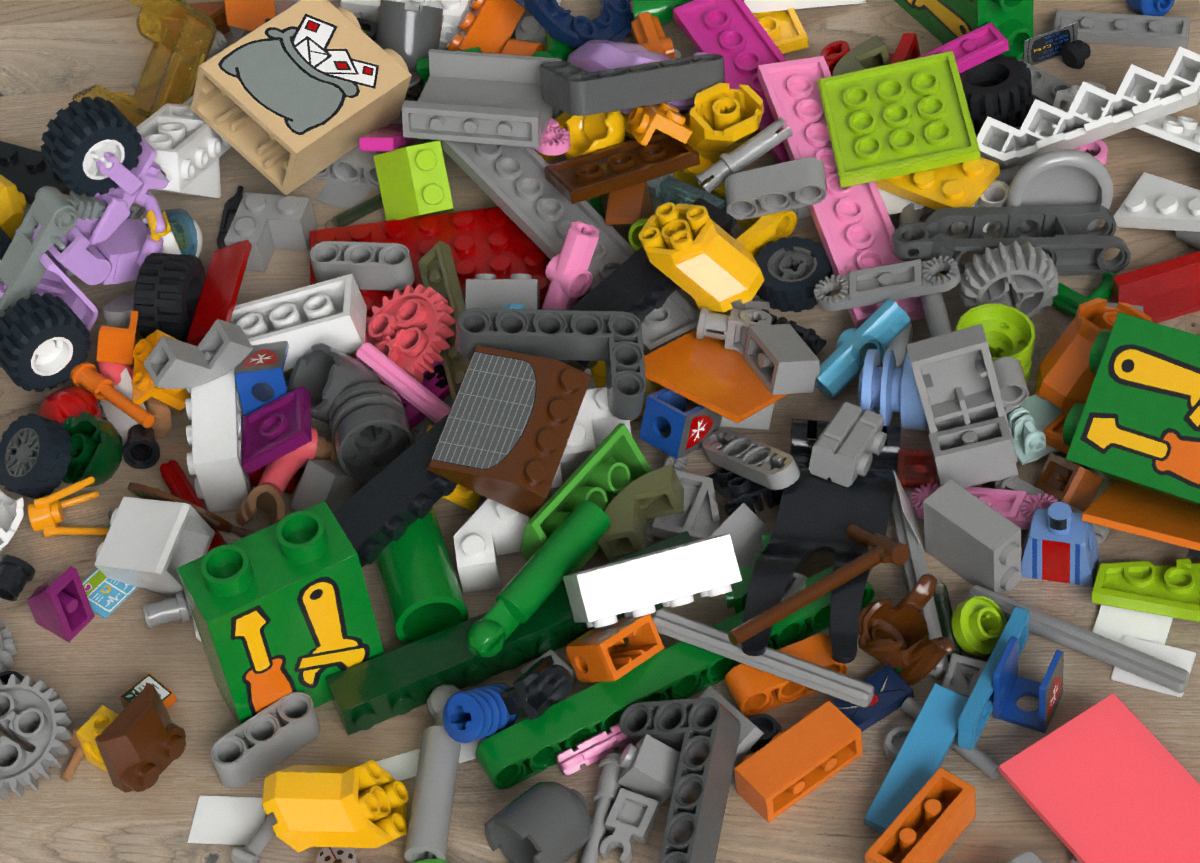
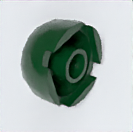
[62,412,123,487]

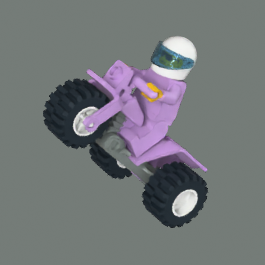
[0,97,203,392]

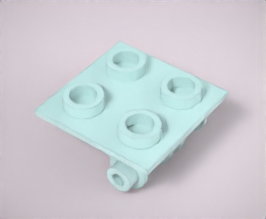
[1006,394,1063,465]

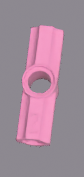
[541,221,600,310]

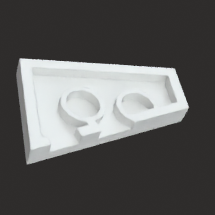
[1113,172,1200,232]

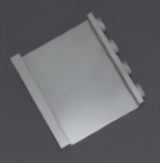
[401,49,562,148]

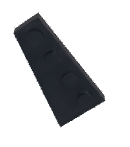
[0,141,71,205]

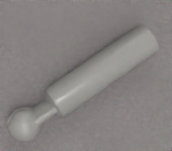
[404,684,461,863]

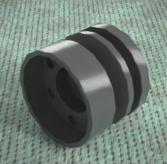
[328,383,415,483]

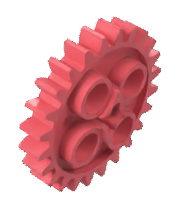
[351,284,456,393]

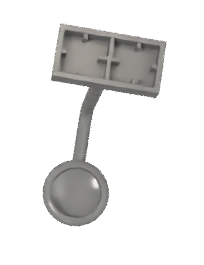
[899,149,1113,462]

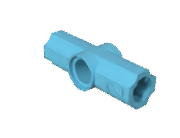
[815,299,911,399]

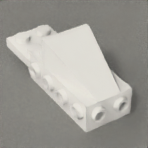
[136,96,231,198]

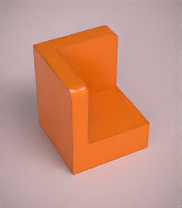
[96,310,139,365]

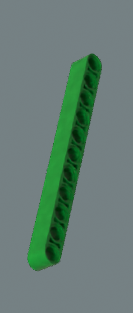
[475,566,875,789]

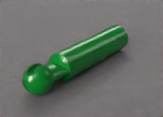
[466,500,611,658]

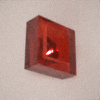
[897,449,937,488]

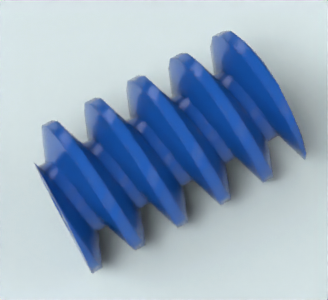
[442,683,520,743]

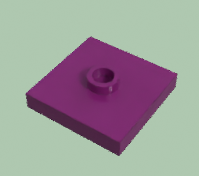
[242,386,312,474]

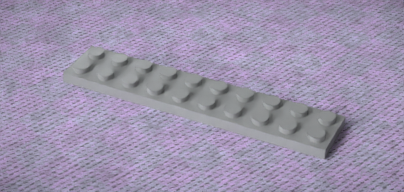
[441,140,700,355]

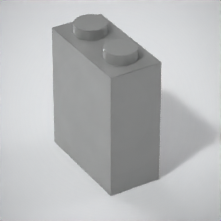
[923,479,1022,595]

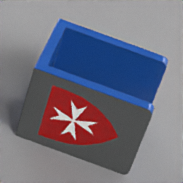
[234,341,290,417]
[639,388,722,459]
[993,636,1064,733]

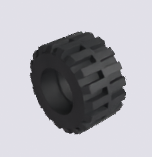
[959,54,1033,134]
[134,253,206,344]

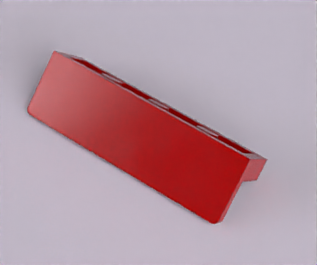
[187,240,252,346]
[1112,251,1200,323]

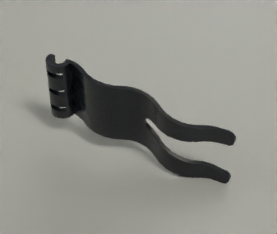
[741,418,901,664]

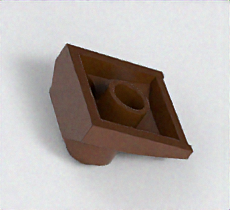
[95,683,186,793]

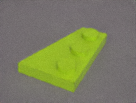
[1092,558,1200,622]

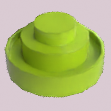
[952,596,1007,657]

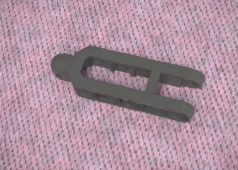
[891,205,1131,275]

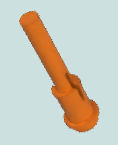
[70,362,155,428]

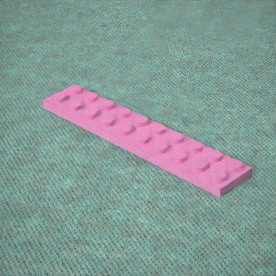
[757,56,926,329]

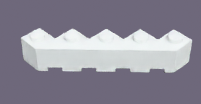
[977,47,1200,170]
[453,386,632,593]

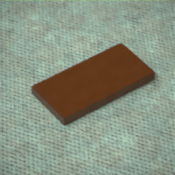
[544,131,700,204]

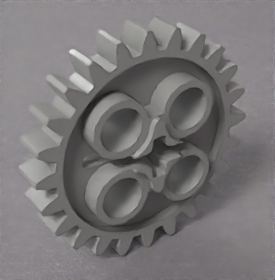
[0,674,73,801]

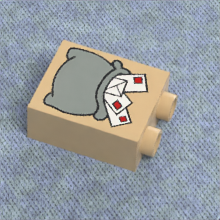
[191,0,412,195]

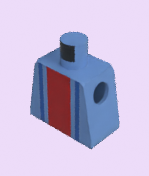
[1021,502,1100,587]

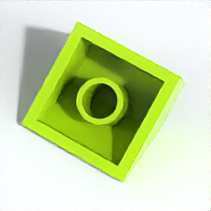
[373,140,454,221]

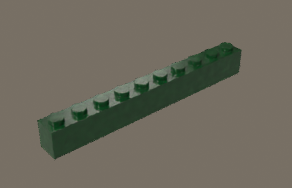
[326,531,697,736]

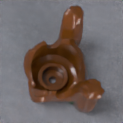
[858,574,955,686]

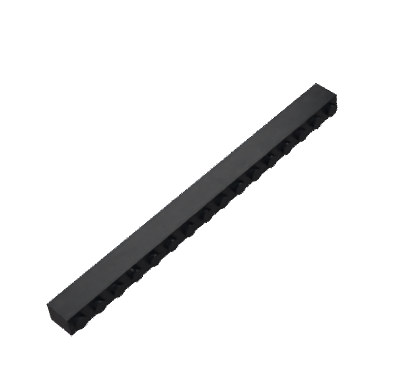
[333,197,733,568]

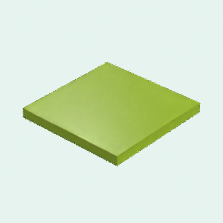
[817,51,981,188]

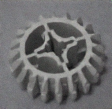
[959,240,1059,321]

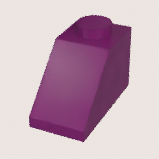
[27,566,95,642]

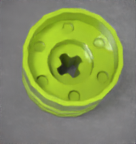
[956,304,1035,386]

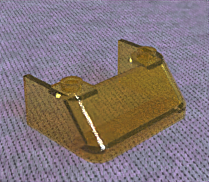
[72,0,216,127]

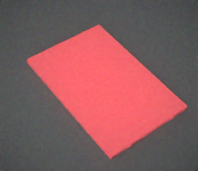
[998,693,1200,863]

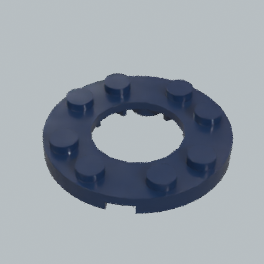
[524,0,634,48]

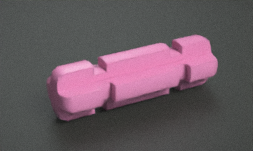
[556,723,633,775]

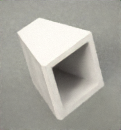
[94,497,215,597]

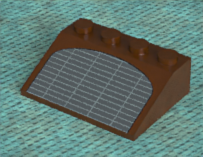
[426,345,592,518]

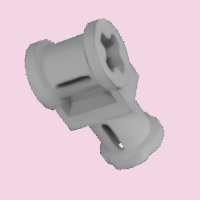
[696,307,772,355]

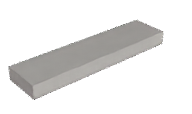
[1052,11,1190,49]

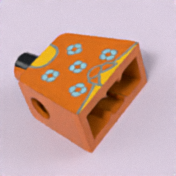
[566,614,665,683]

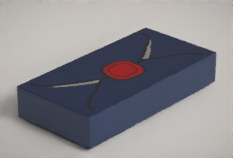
[830,666,914,732]

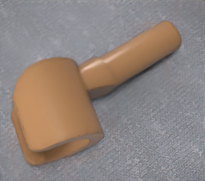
[60,725,85,782]

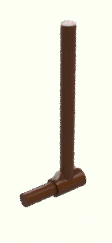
[728,524,910,646]

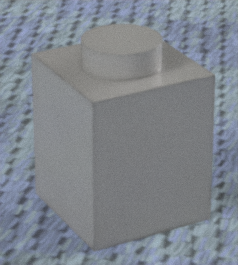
[617,734,680,805]

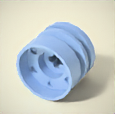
[858,349,929,431]

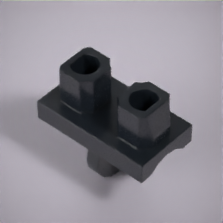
[501,655,573,720]

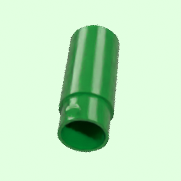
[370,480,468,645]

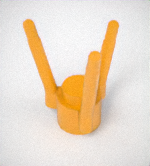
[28,476,109,538]

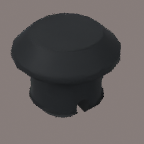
[1061,40,1091,69]

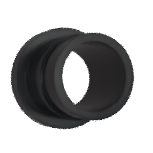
[123,424,160,469]
[0,555,36,601]

